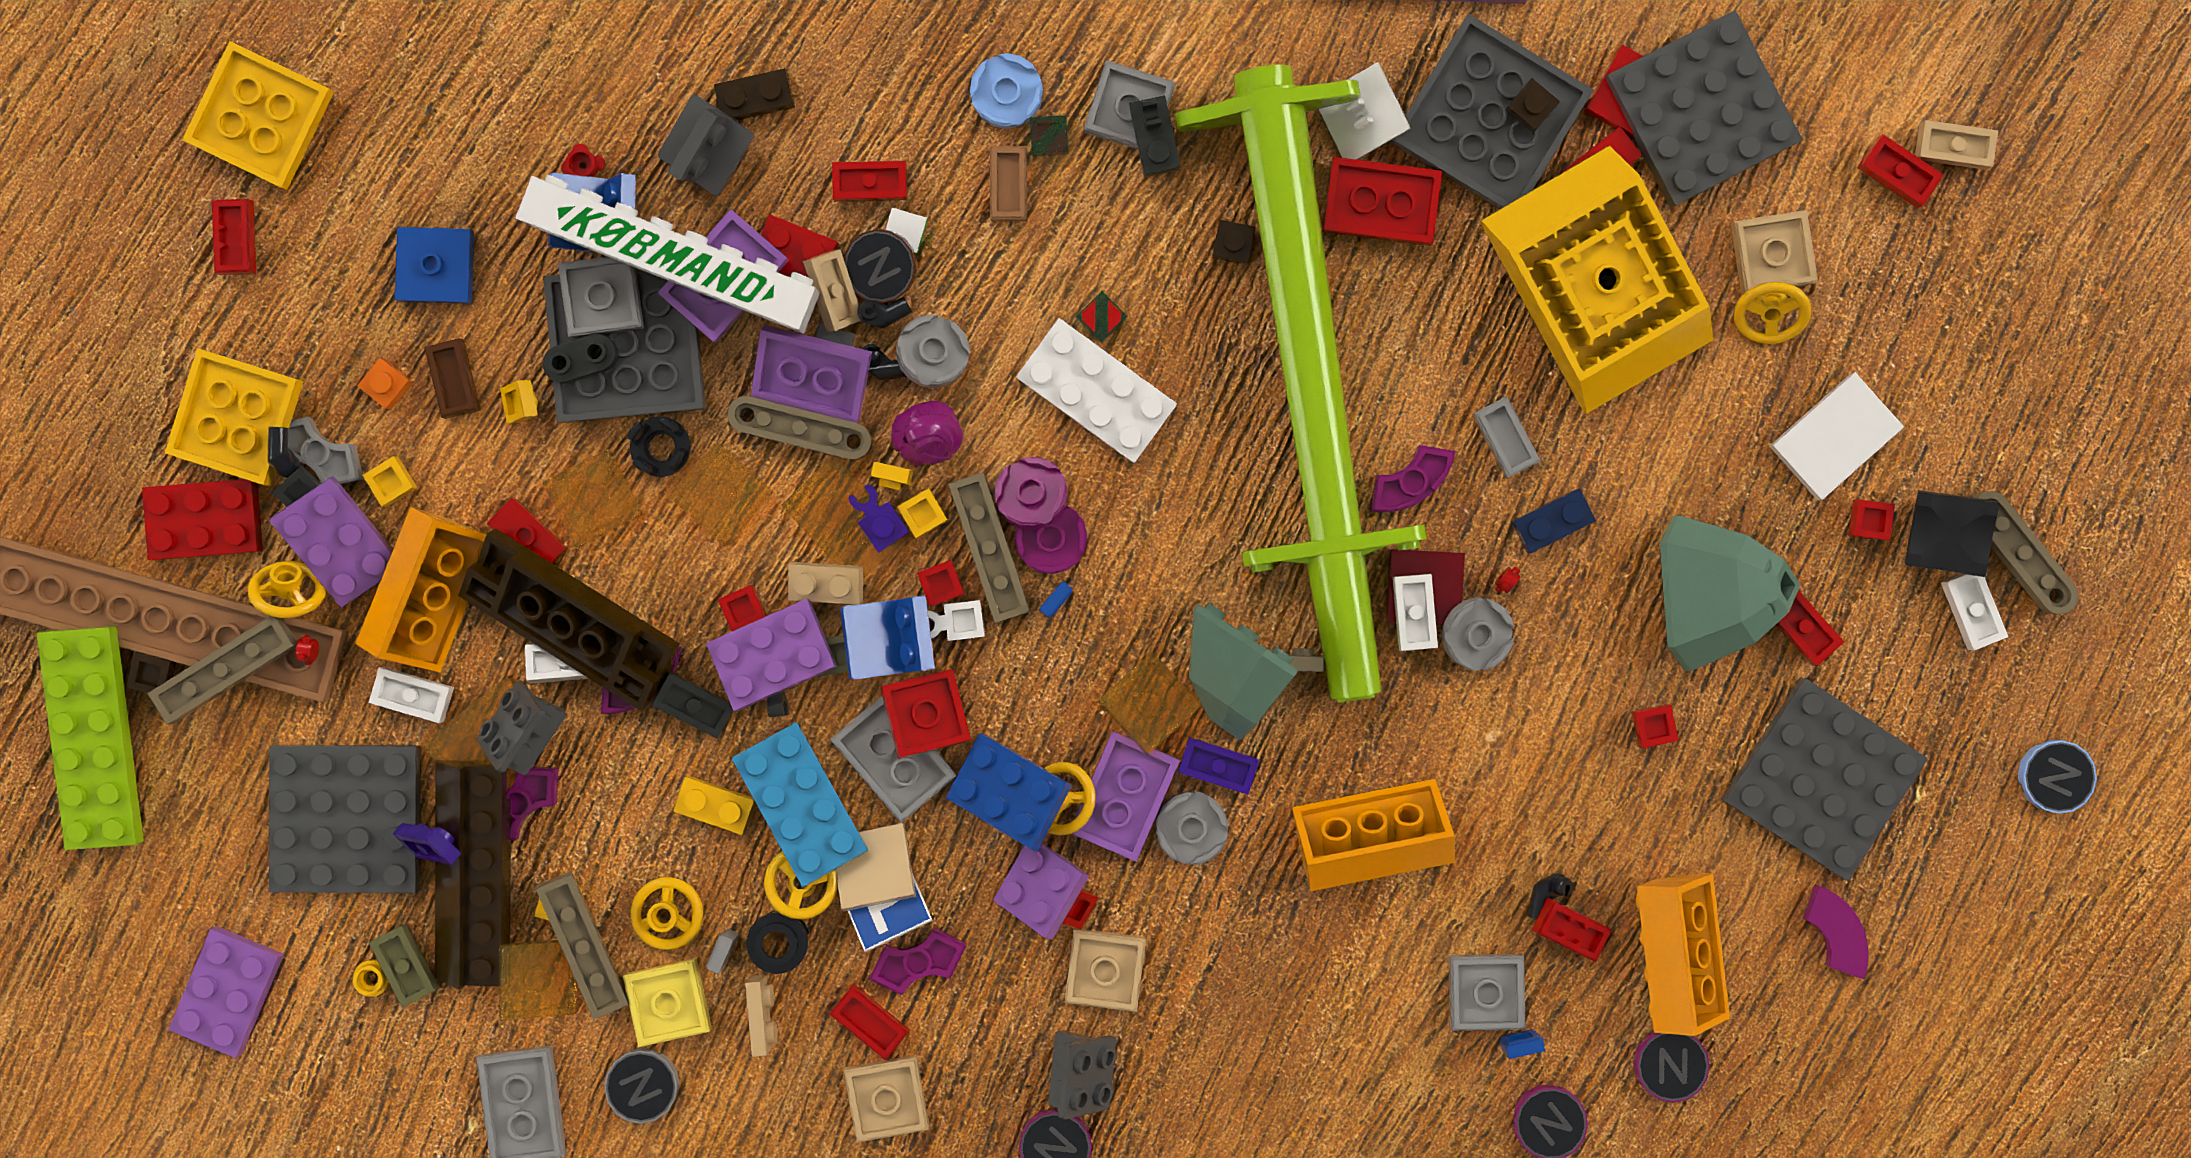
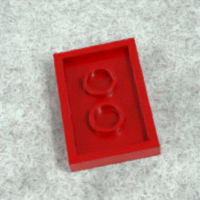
[1322,157,1442,246]
[142,479,263,560]

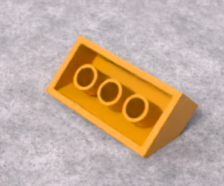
[355,507,487,672]
[1292,779,1455,891]
[1636,873,1730,1036]

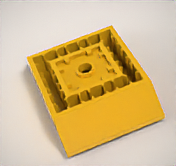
[1480,146,1713,414]

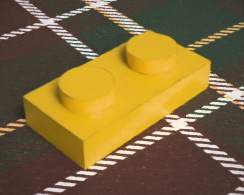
[673,776,755,835]

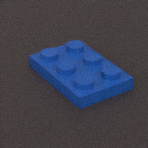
[946,733,1072,851]

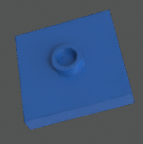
[395,227,474,304]

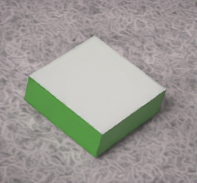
[886,208,928,255]

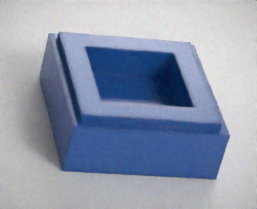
[1039,581,1073,617]
[1499,1029,1546,1059]

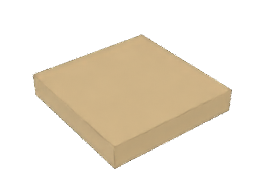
[1730,210,1818,295]
[836,823,916,912]
[1064,928,1146,1012]
[844,1055,930,1143]

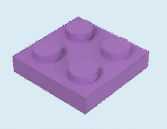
[993,843,1090,940]

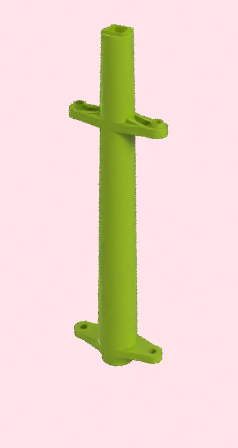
[1175,64,1427,703]

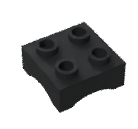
[1905,490,2000,577]

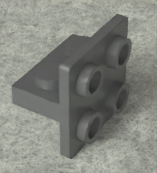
[658,94,754,196]
[477,681,567,776]
[1048,1030,1116,1120]

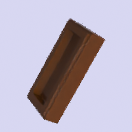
[424,338,481,419]

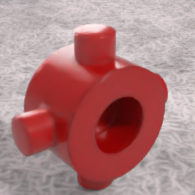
[1495,567,1521,593]
[295,635,319,665]

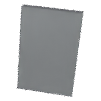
[830,696,957,823]
[476,1045,567,1158]

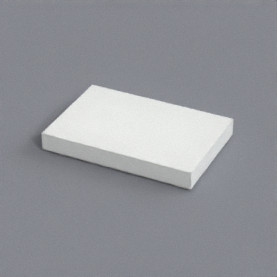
[1769,372,1904,501]

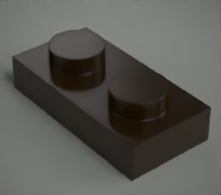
[714,68,795,121]

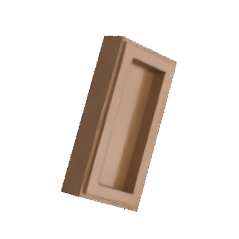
[990,146,1027,222]

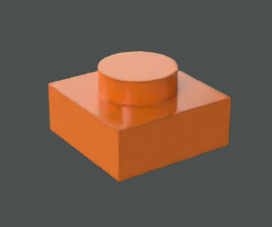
[357,357,413,410]

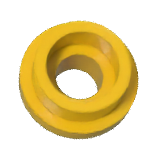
[353,959,390,997]

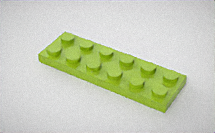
[36,626,144,850]

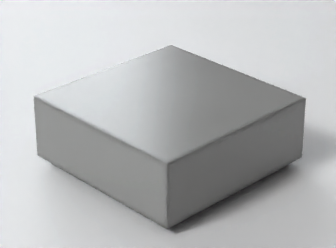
[706,928,740,974]

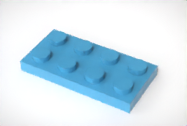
[731,722,868,888]

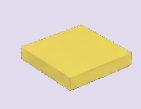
[623,958,712,1047]

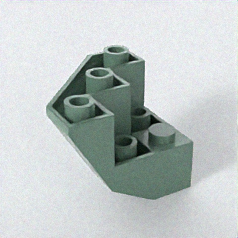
[1660,515,1801,671]
[1189,602,1298,740]

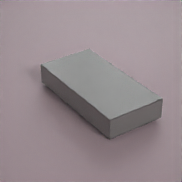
[1472,396,1541,478]

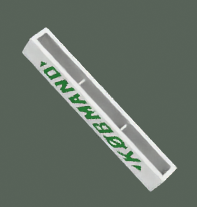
[515,174,820,334]

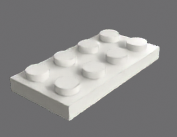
[1016,318,1177,463]

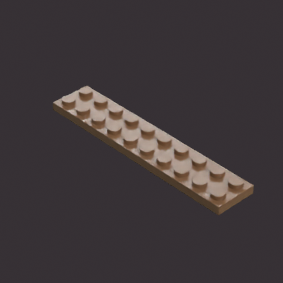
[0,536,348,702]

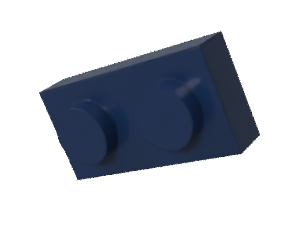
[1511,488,1596,554]

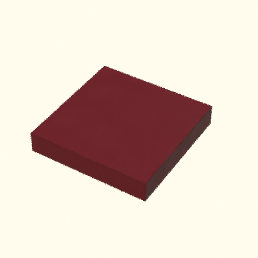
[1386,549,1465,625]

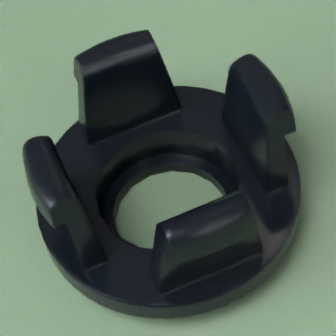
[627,417,691,477]
[747,911,809,974]

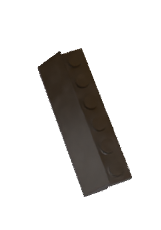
[458,528,680,711]
[435,760,511,989]

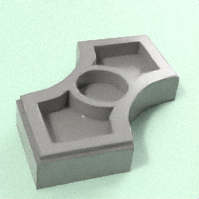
[288,417,364,486]

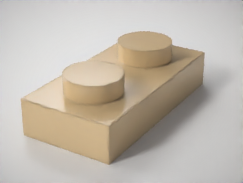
[1915,120,1998,170]
[803,249,861,332]
[788,562,863,605]
[745,974,778,1057]

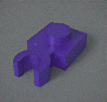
[849,484,910,553]

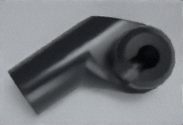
[858,297,913,328]
[862,344,907,380]
[267,427,300,478]
[1527,873,1573,919]

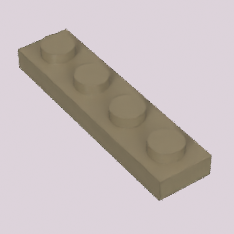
[949,472,1030,623]
[148,616,297,725]
[536,871,629,1020]

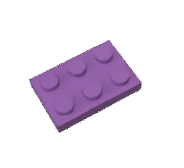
[658,209,789,343]
[751,325,872,423]
[269,476,393,608]
[706,599,837,711]
[1072,730,1180,861]
[168,926,284,1058]

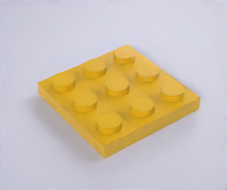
[182,41,334,190]
[165,348,304,486]

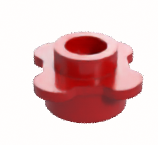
[561,144,605,177]

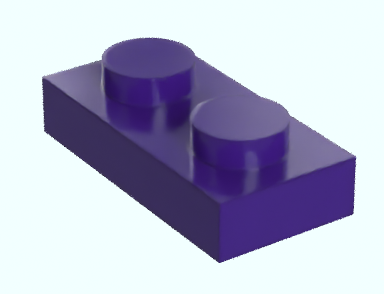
[1178,737,1259,795]
[393,823,462,865]

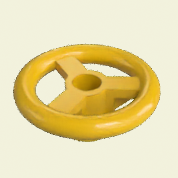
[1734,282,1811,344]
[247,561,327,618]
[1044,762,1096,836]
[764,851,838,920]
[631,877,703,950]

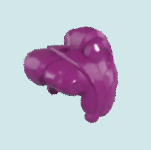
[891,400,963,467]

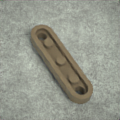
[727,396,873,460]
[1971,491,2079,614]

